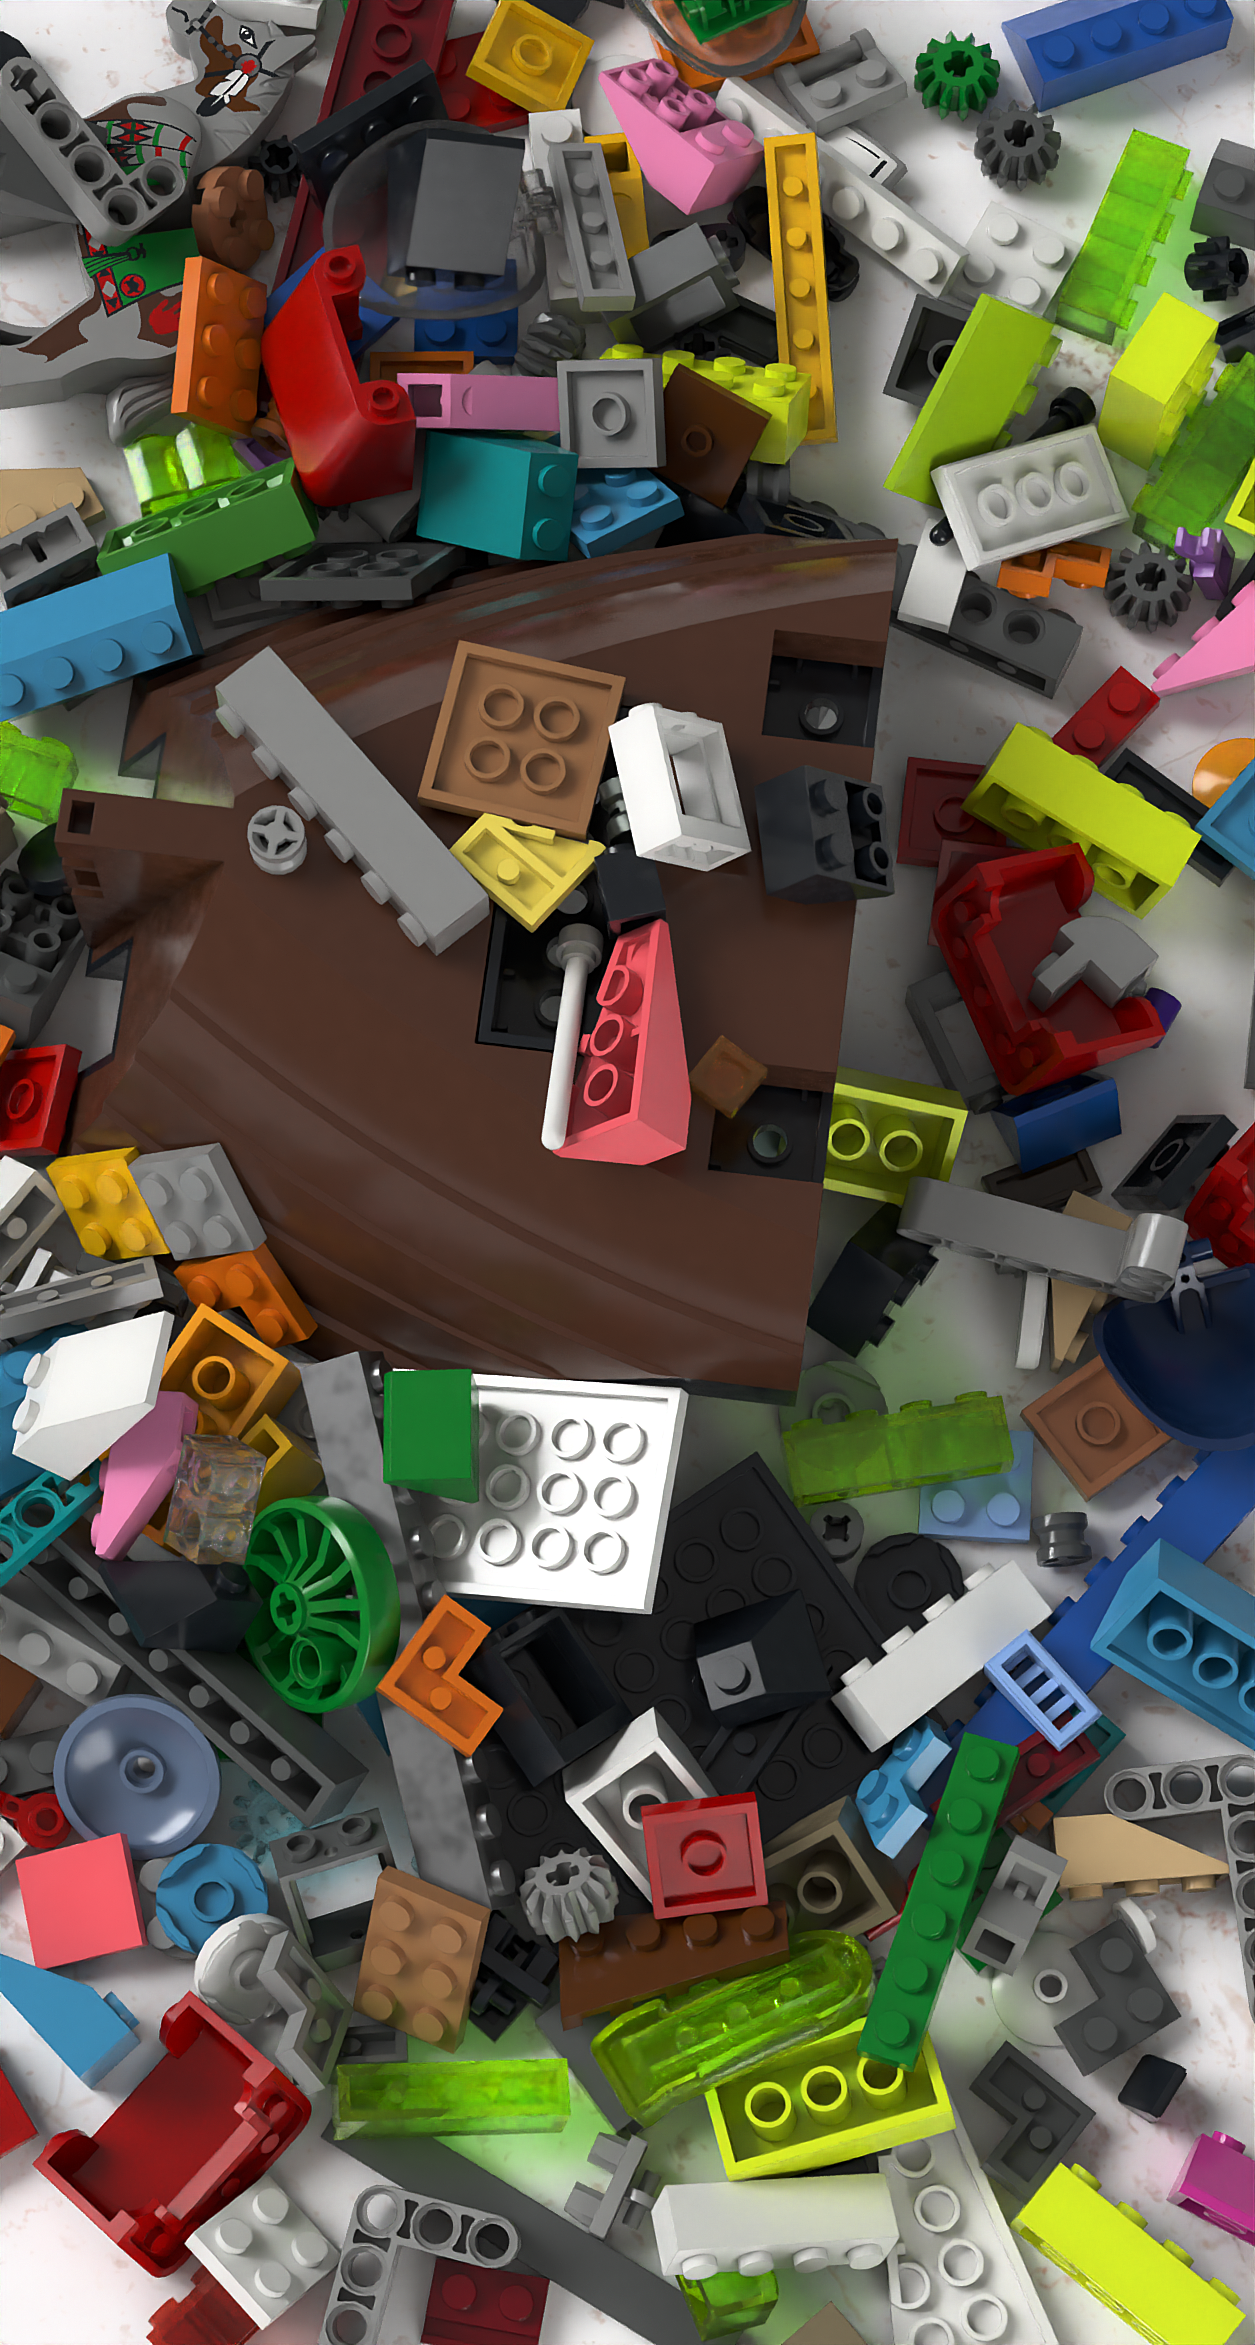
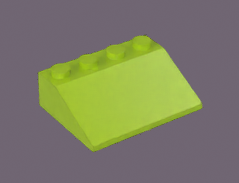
[883,293,1063,510]

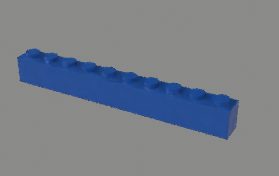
[917,1445,1255,1833]

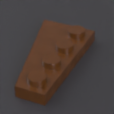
[559,1900,791,2031]

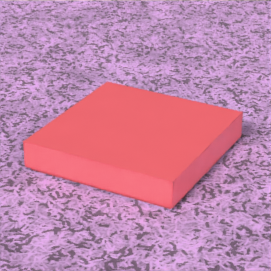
[15,1833,149,1971]

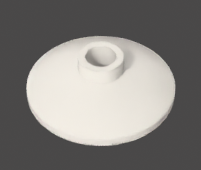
[991,1932,1099,2047]

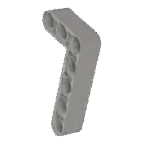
[896,1176,1188,1303]
[1104,1754,1255,2023]
[317,2185,521,2345]

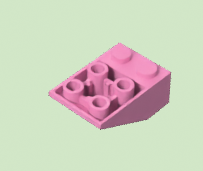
[598,58,765,215]

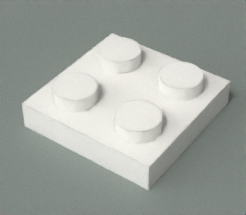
[948,200,1083,317]
[184,2174,341,2330]

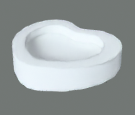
[1112,1897,1157,1955]

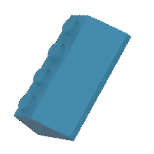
[0,553,205,724]
[1090,1538,1255,1751]

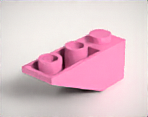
[397,373,560,432]
[1150,580,1255,698]
[91,1391,199,1561]

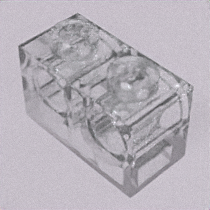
[163,1434,267,1565]

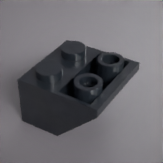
[754,765,895,905]

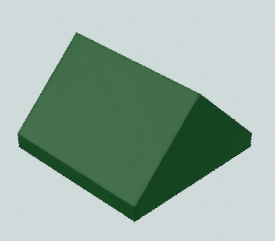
[383,1369,479,1504]

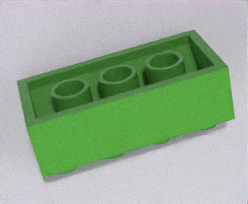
[96,457,320,598]

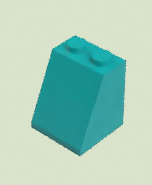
[416,429,579,561]

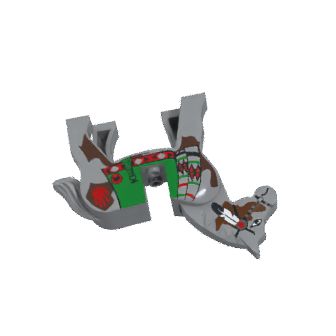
[0,0,317,448]

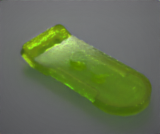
[590,1930,876,2128]

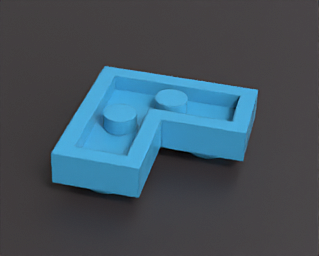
[854,1715,952,1859]

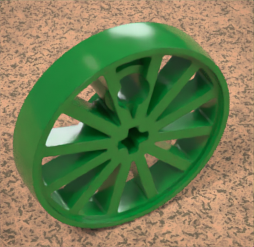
[237,1496,401,1713]

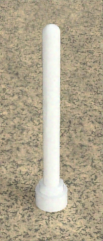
[541,923,604,1150]

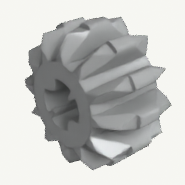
[519,1847,619,1943]

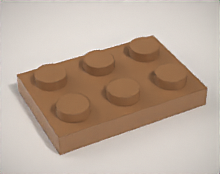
[353,1865,491,2054]

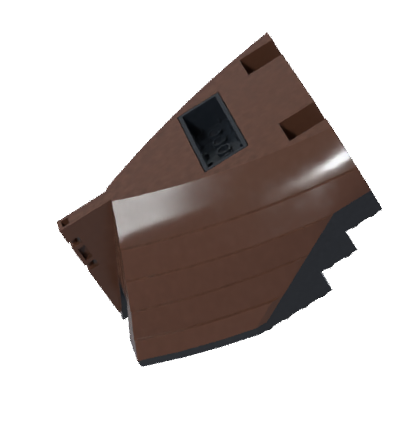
[52,533,899,1407]

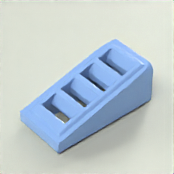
[983,1629,1102,1752]

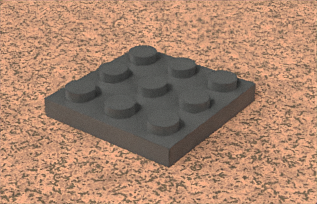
[259,542,466,609]

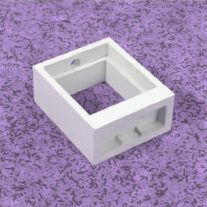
[608,703,752,872]

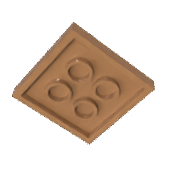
[417,640,626,843]

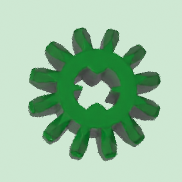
[914,31,1000,122]

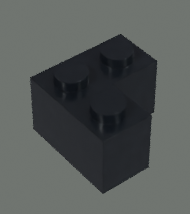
[807,1202,940,1359]

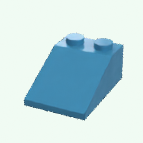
[0,1954,141,2089]

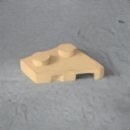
[0,467,106,539]

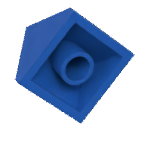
[989,1070,1122,1174]

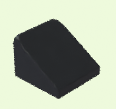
[1118,2054,1187,2124]

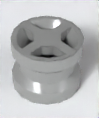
[247,805,307,875]

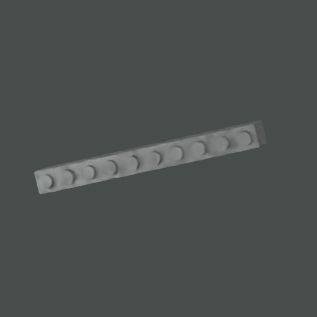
[299,1351,516,1911]

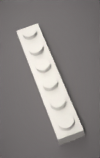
[715,75,970,299]

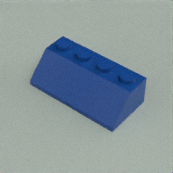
[1001,0,1234,113]

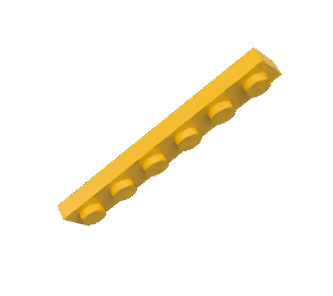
[763,132,838,446]

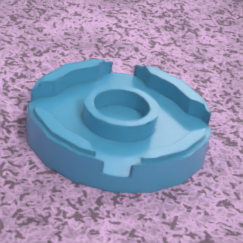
[155,1843,269,1956]

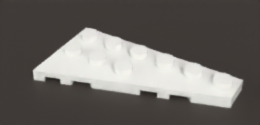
[876,2076,1060,2345]

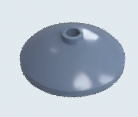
[53,1694,222,1860]

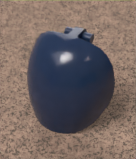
[1092,1237,1255,1451]

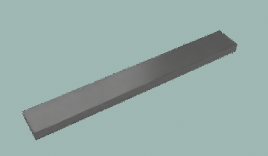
[320,2087,744,2345]

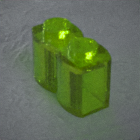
[123,422,241,517]

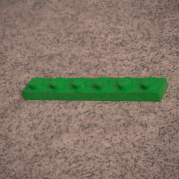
[856,1732,1020,2073]

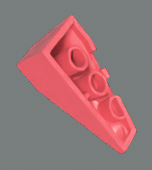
[553,919,691,1165]

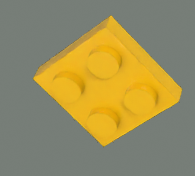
[465,0,595,113]
[45,1147,171,1261]

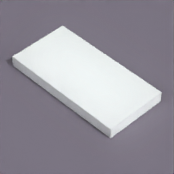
[930,423,1131,571]

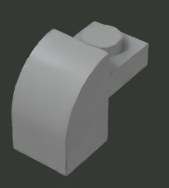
[1028,916,1159,1013]
[960,1835,1068,1976]

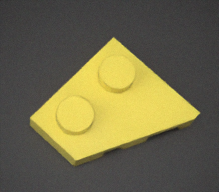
[449,813,606,933]

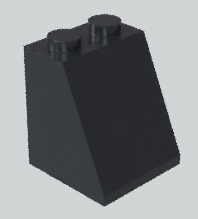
[387,128,525,292]

